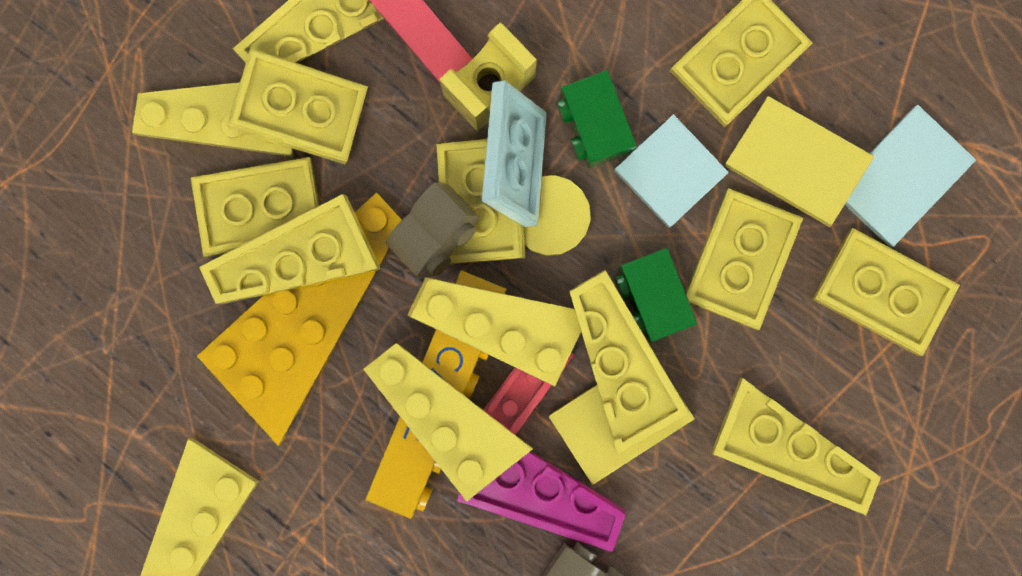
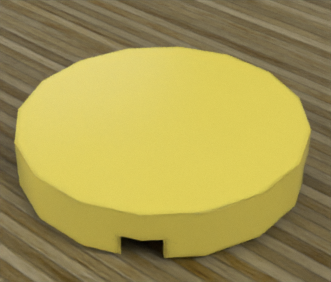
[524,175,591,256]

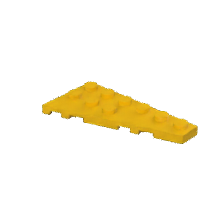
[197,192,402,446]

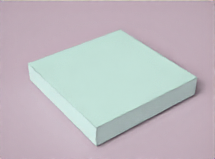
[614,114,729,228]

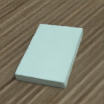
[482,80,547,227]
[845,105,976,247]

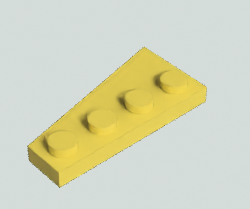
[233,0,384,63]
[132,82,295,157]
[199,194,381,304]
[570,270,690,454]
[407,277,581,386]
[363,343,533,501]
[711,378,881,515]
[140,438,259,576]

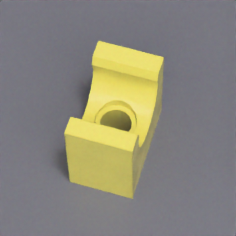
[439,22,537,132]

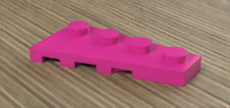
[457,451,626,552]

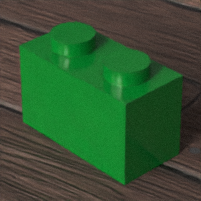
[556,70,636,169]
[615,248,697,342]

